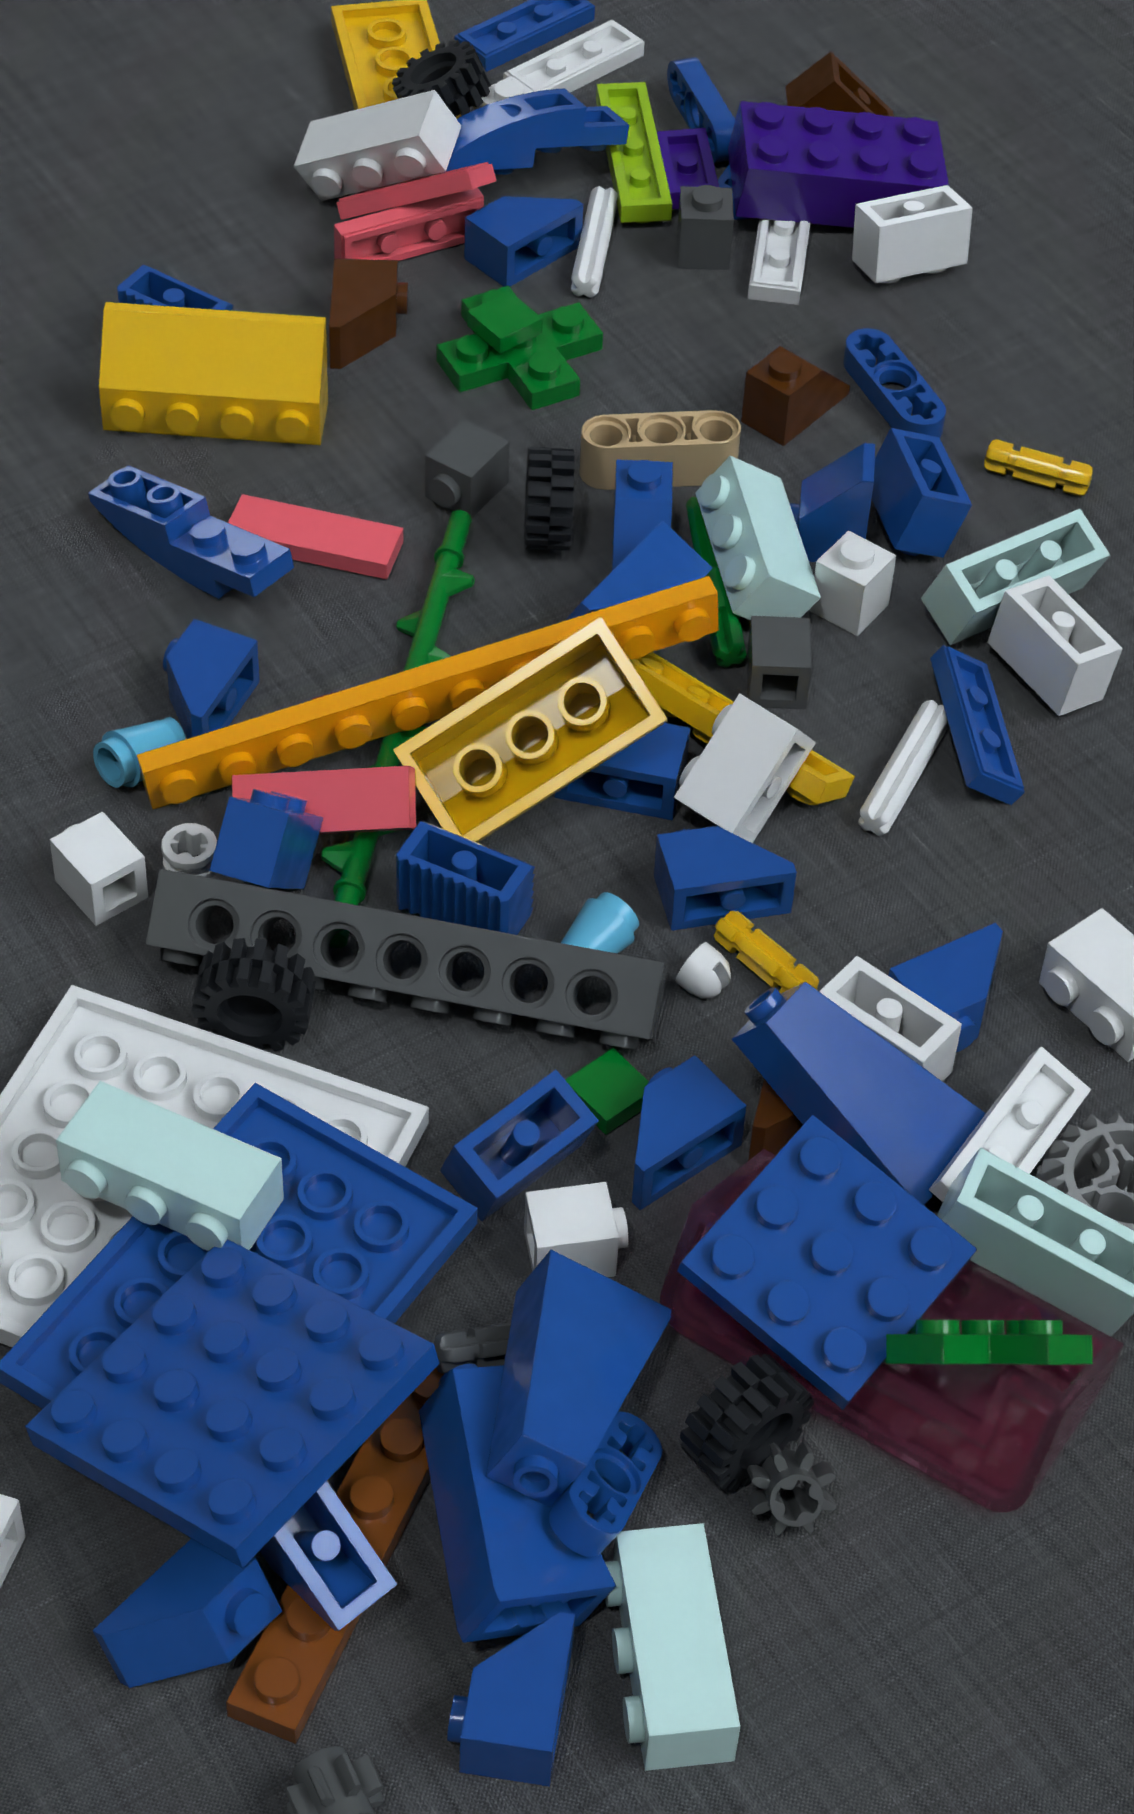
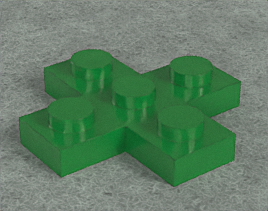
[436,285,603,411]
[884,1320,1093,1365]

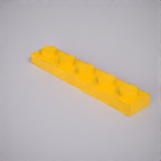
[629,652,855,805]

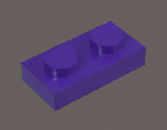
[656,128,719,209]

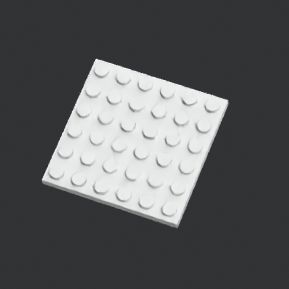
[0,985,429,1347]

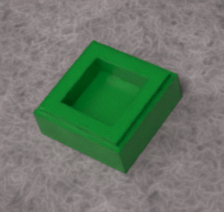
[467,291,543,353]
[565,1048,649,1135]

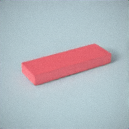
[336,162,496,220]
[334,188,484,261]
[228,494,404,580]
[232,766,416,834]

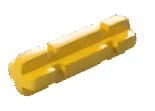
[984,439,1093,496]
[714,910,819,993]

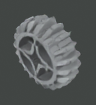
[1036,1110,1134,1231]

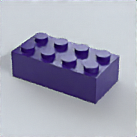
[728,101,949,228]

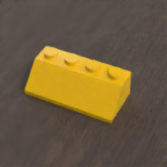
[99,302,328,445]
[393,617,668,843]

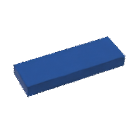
[454,0,595,72]
[930,645,1025,805]

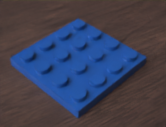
[25,1239,440,1568]

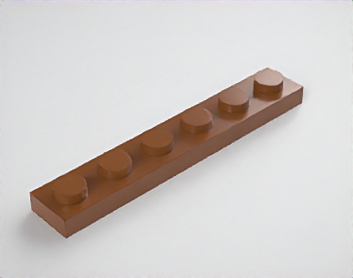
[226,1368,444,1744]

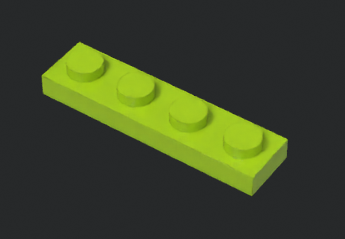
[596,82,672,223]

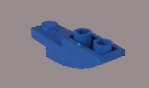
[446,88,629,175]
[88,465,294,599]

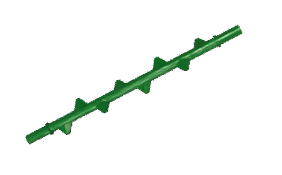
[321,510,475,948]

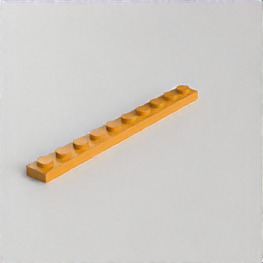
[137,576,719,810]

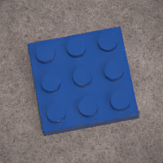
[677,1115,977,1410]

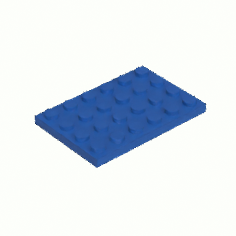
[0,1083,478,1409]

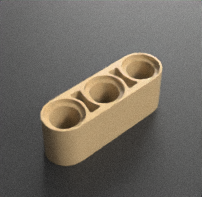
[579,410,741,490]

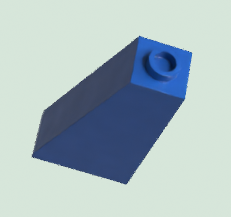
[732,982,986,1205]
[486,1250,672,1507]
[419,1363,616,1643]

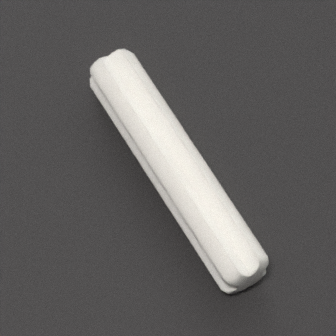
[571,186,618,298]
[858,700,949,836]

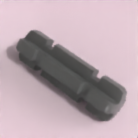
[434,1322,511,1374]

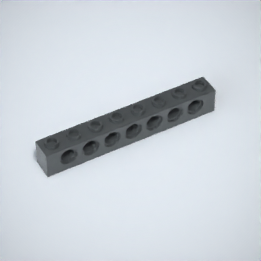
[146,869,669,1050]

